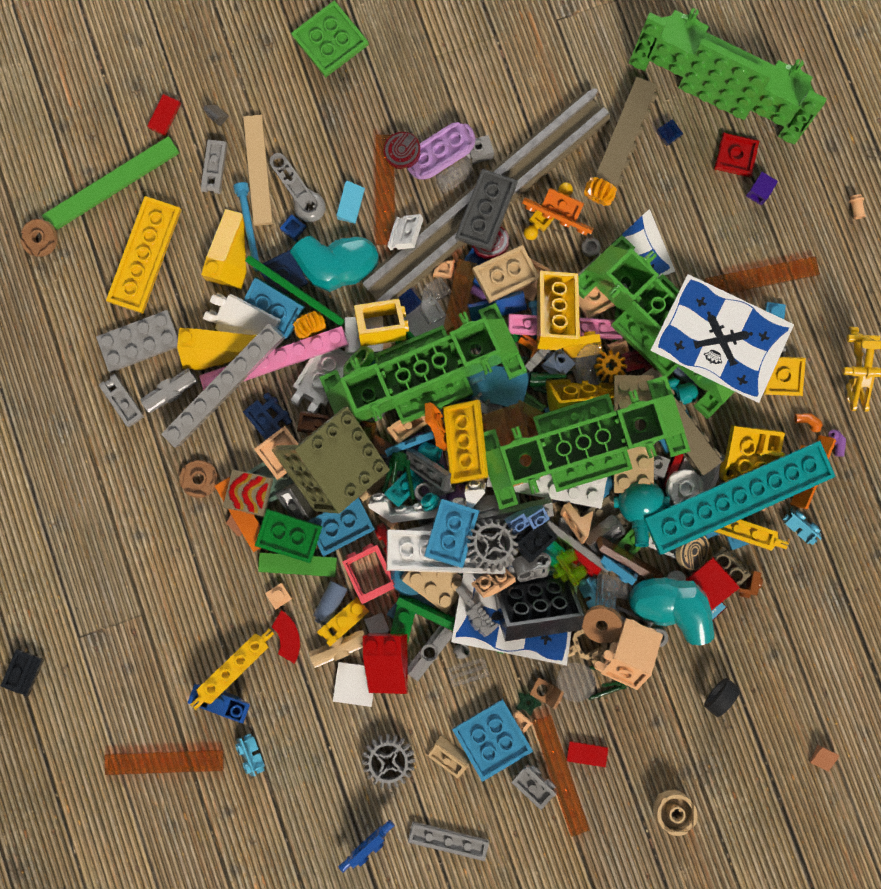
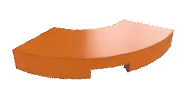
[425,402,447,451]

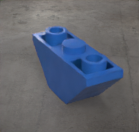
[187,684,250,724]

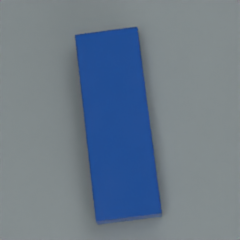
[468,290,527,321]

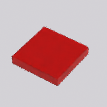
[714,132,759,178]
[684,557,740,611]

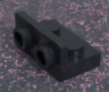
[513,523,558,563]

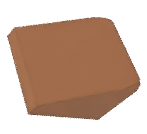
[810,745,840,772]

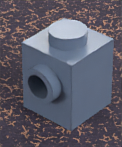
[541,349,576,380]

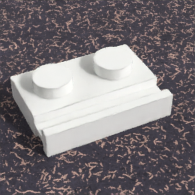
[387,214,423,250]

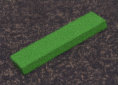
[258,553,337,577]

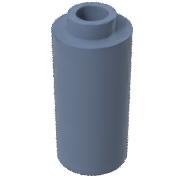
[313,580,348,626]

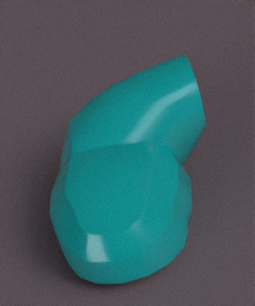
[290,236,379,292]
[628,578,715,646]

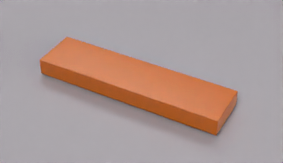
[214,476,261,552]

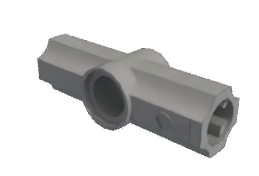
[140,368,198,413]
[408,625,453,681]

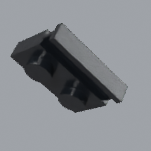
[0,649,44,697]

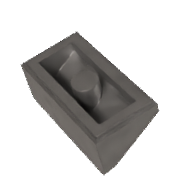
[275,483,315,521]
[586,514,626,555]

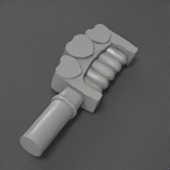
[525,349,550,372]
[456,585,499,637]

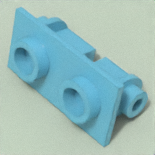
[782,508,822,545]
[578,576,609,609]
[235,733,265,776]

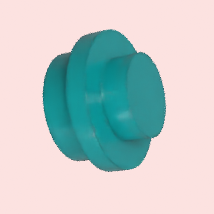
[420,493,439,511]

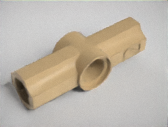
[308,630,366,668]

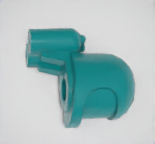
[668,378,699,405]
[417,442,448,471]

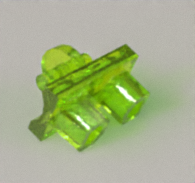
[552,548,587,587]

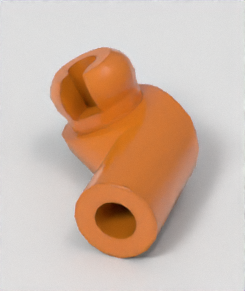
[794,413,823,433]

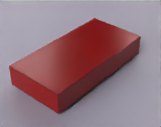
[147,94,181,136]
[566,741,608,768]

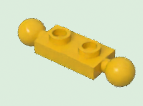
[523,183,573,240]

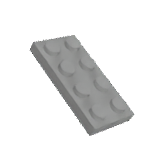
[96,310,178,373]

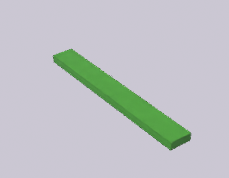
[42,136,180,231]

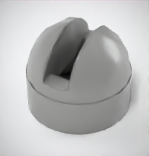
[453,644,470,659]

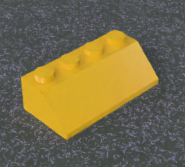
[537,271,580,350]

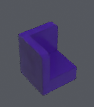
[746,172,778,206]

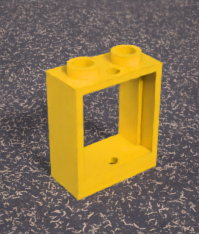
[354,299,409,346]

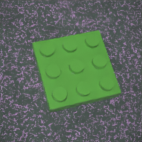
[291,0,369,78]

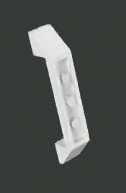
[368,481,486,523]

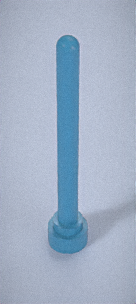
[233,182,259,272]

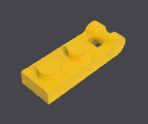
[317,597,369,647]

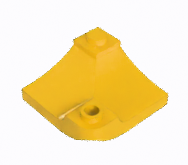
[719,425,785,482]

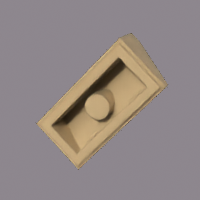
[427,736,470,778]

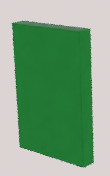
[255,509,323,564]

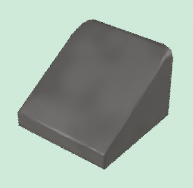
[203,105,229,126]

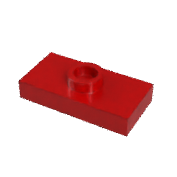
[661,454,684,490]

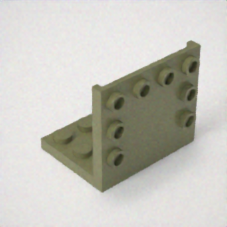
[272,407,390,514]

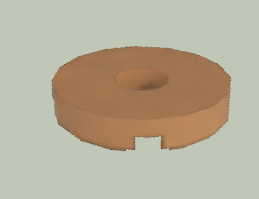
[20,219,58,257]
[179,460,218,498]
[582,605,622,643]

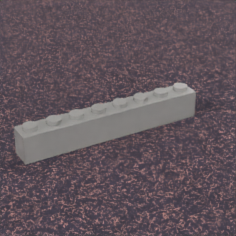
[161,324,286,448]

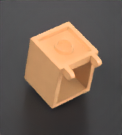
[594,618,663,690]

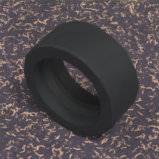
[704,678,740,717]

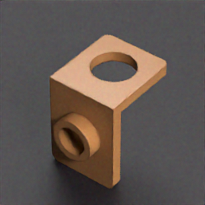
[529,677,564,710]

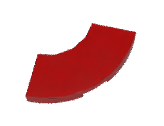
[272,610,301,664]

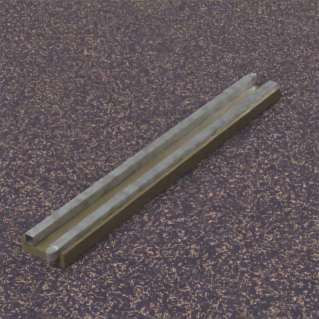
[361,89,611,302]

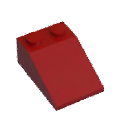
[363,633,408,694]

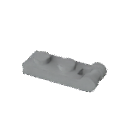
[201,140,228,194]
[99,374,145,427]

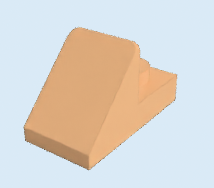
[387,416,427,444]
[560,502,593,544]

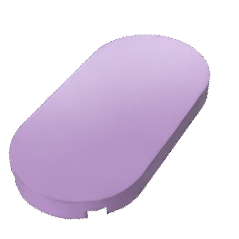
[407,122,475,180]

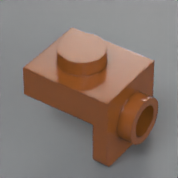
[735,571,763,598]

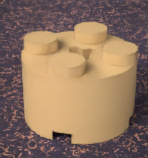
[653,790,698,836]

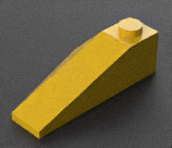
[201,209,247,290]
[177,328,256,370]
[546,379,614,411]

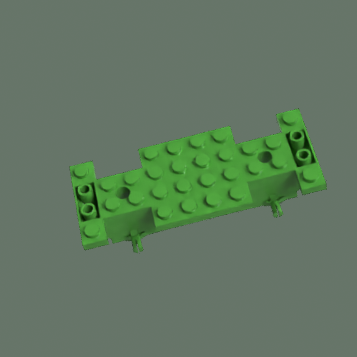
[628,8,827,145]
[578,235,735,419]
[319,303,527,425]
[484,375,691,510]

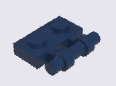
[243,392,293,440]

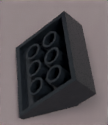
[494,570,584,641]

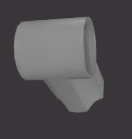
[415,481,456,500]

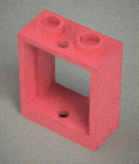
[342,543,395,604]

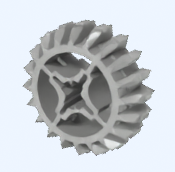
[466,518,518,572]
[362,734,415,789]

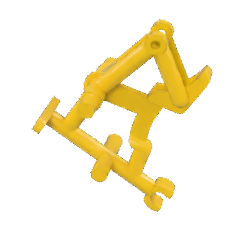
[842,327,881,412]

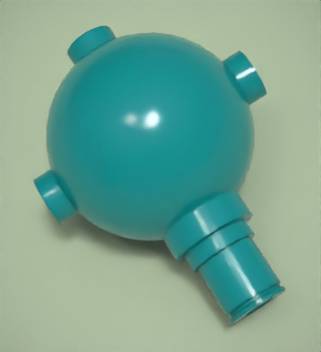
[614,482,670,547]

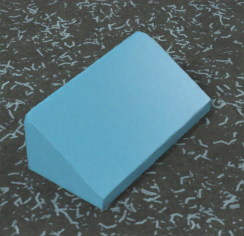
[337,181,365,224]

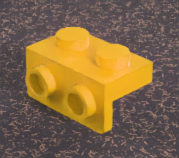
[563,331,602,358]

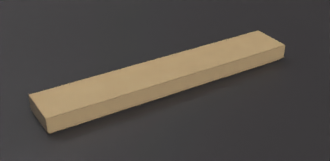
[243,114,273,226]

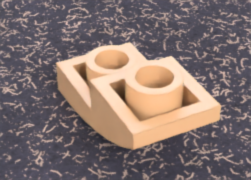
[471,568,516,598]

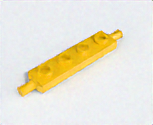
[714,519,789,551]
[190,628,274,710]

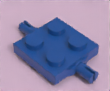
[338,819,395,873]

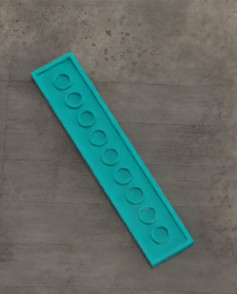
[644,441,836,555]

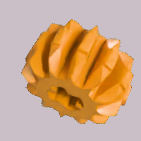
[584,177,617,206]
[293,311,326,340]
[594,350,627,383]

